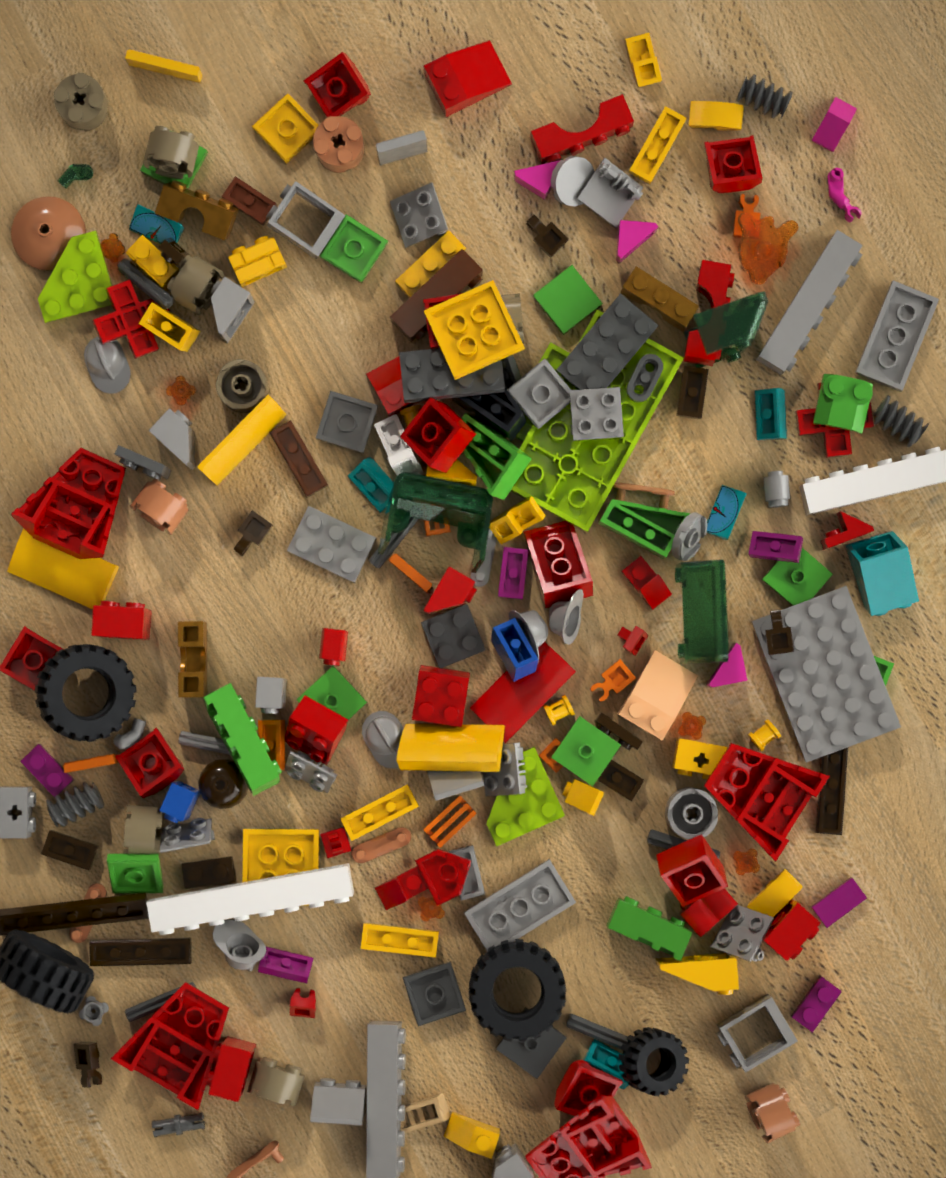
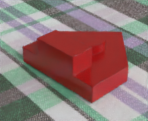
[415,849,472,906]

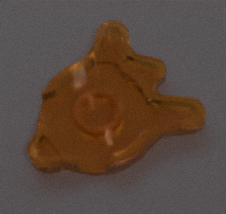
[738,213,799,285]

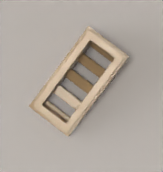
[401,1093,450,1133]

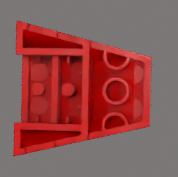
[11,448,126,559]
[704,743,830,862]
[111,982,229,1110]
[525,1095,652,1178]

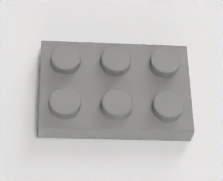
[287,506,376,583]

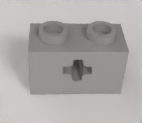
[255,677,287,714]
[0,786,36,838]

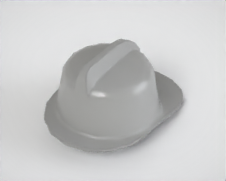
[84,337,131,394]
[549,589,584,645]
[509,610,548,663]
[362,711,404,769]
[212,920,266,972]

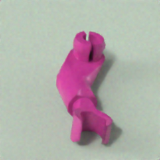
[827,167,862,222]

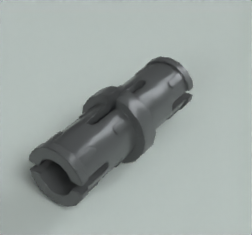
[152,1112,205,1137]

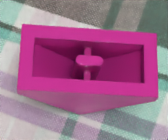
[811,97,857,152]
[514,160,561,200]
[616,220,659,264]
[706,643,748,688]

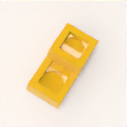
[624,33,662,87]
[689,101,744,131]
[487,496,546,544]
[747,869,803,917]

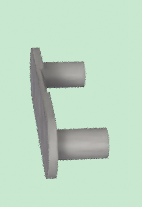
[470,525,497,587]

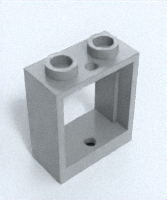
[266,181,345,259]
[716,994,798,1073]

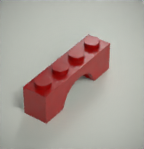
[530,94,634,164]
[683,260,735,367]

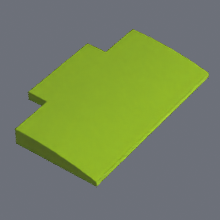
[511,310,684,532]

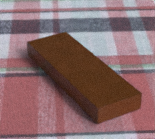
[269,420,329,498]

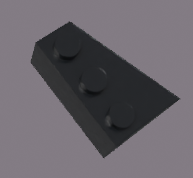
[452,388,526,442]

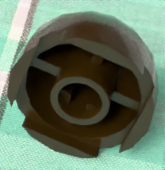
[198,759,248,809]

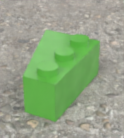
[461,413,532,500]

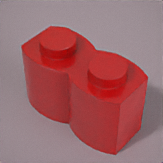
[319,628,348,666]
[678,888,738,938]

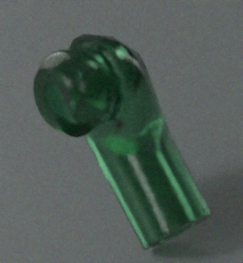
[57,164,94,189]

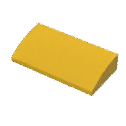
[197,395,286,486]
[7,528,119,609]
[396,724,505,772]

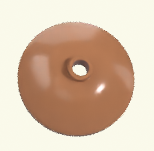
[11,196,86,271]

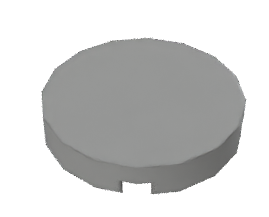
[551,155,595,207]
[672,512,708,561]

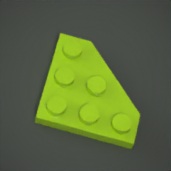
[38,230,113,323]
[486,747,565,847]

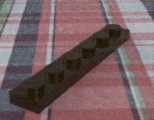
[0,893,149,936]

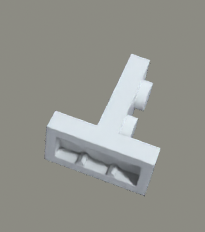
[374,414,425,485]

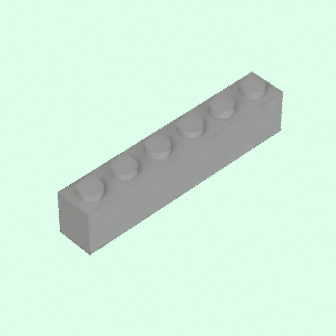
[756,230,863,375]
[366,1021,406,1178]

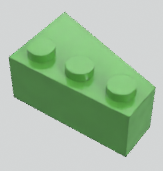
[598,499,691,559]
[606,896,692,961]

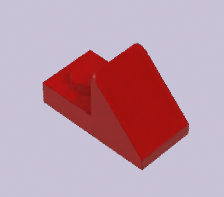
[820,511,874,550]
[621,556,672,610]
[375,866,428,910]

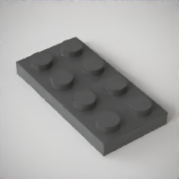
[556,293,659,390]
[399,348,505,403]

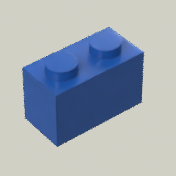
[491,618,539,682]
[159,781,200,823]

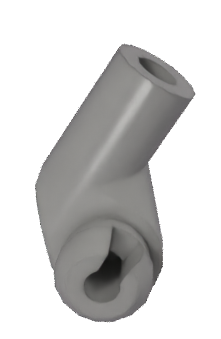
[114,718,146,750]

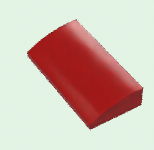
[470,642,576,743]

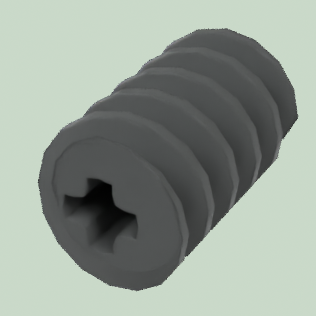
[736,74,793,119]
[873,395,929,447]
[46,782,104,827]

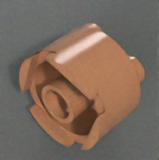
[313,116,364,173]
[130,478,189,535]
[745,1083,800,1143]

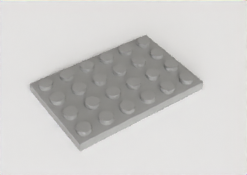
[751,586,901,763]

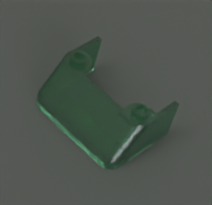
[683,291,769,368]
[378,472,493,573]
[675,560,729,664]

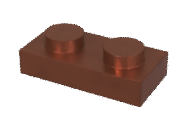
[221,176,277,226]

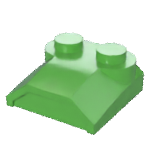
[813,374,873,434]

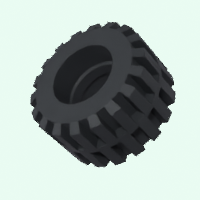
[618,1027,689,1096]

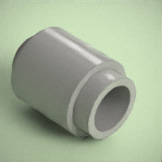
[763,471,791,508]

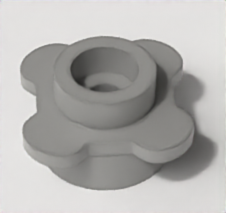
[79,996,109,1026]

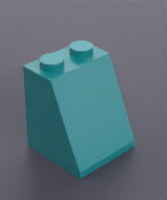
[845,531,919,616]

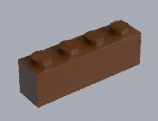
[390,248,483,342]

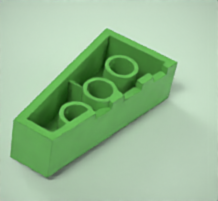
[204,683,282,796]

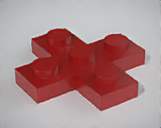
[92,280,170,359]
[795,383,874,458]

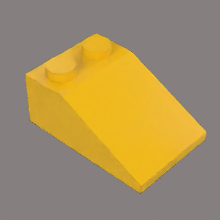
[655,953,739,995]

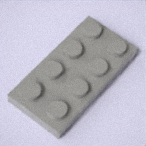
[855,280,939,392]
[464,859,576,952]

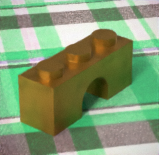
[155,180,239,241]
[621,266,699,332]
[178,621,207,698]

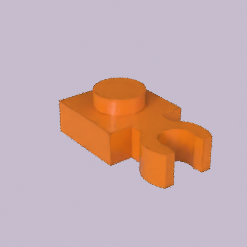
[733,194,761,239]
[590,659,636,702]

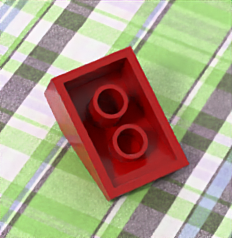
[424,40,512,117]
[524,521,593,608]

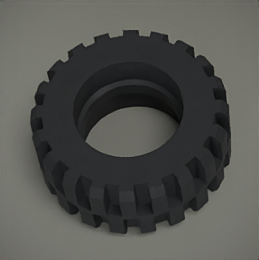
[35,644,137,742]
[0,930,94,1014]
[469,939,566,1042]

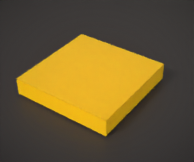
[252,93,319,164]

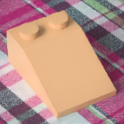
[617,650,698,740]

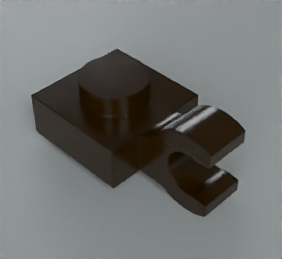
[526,215,569,258]
[234,510,273,556]
[765,610,794,655]
[74,1042,102,1088]

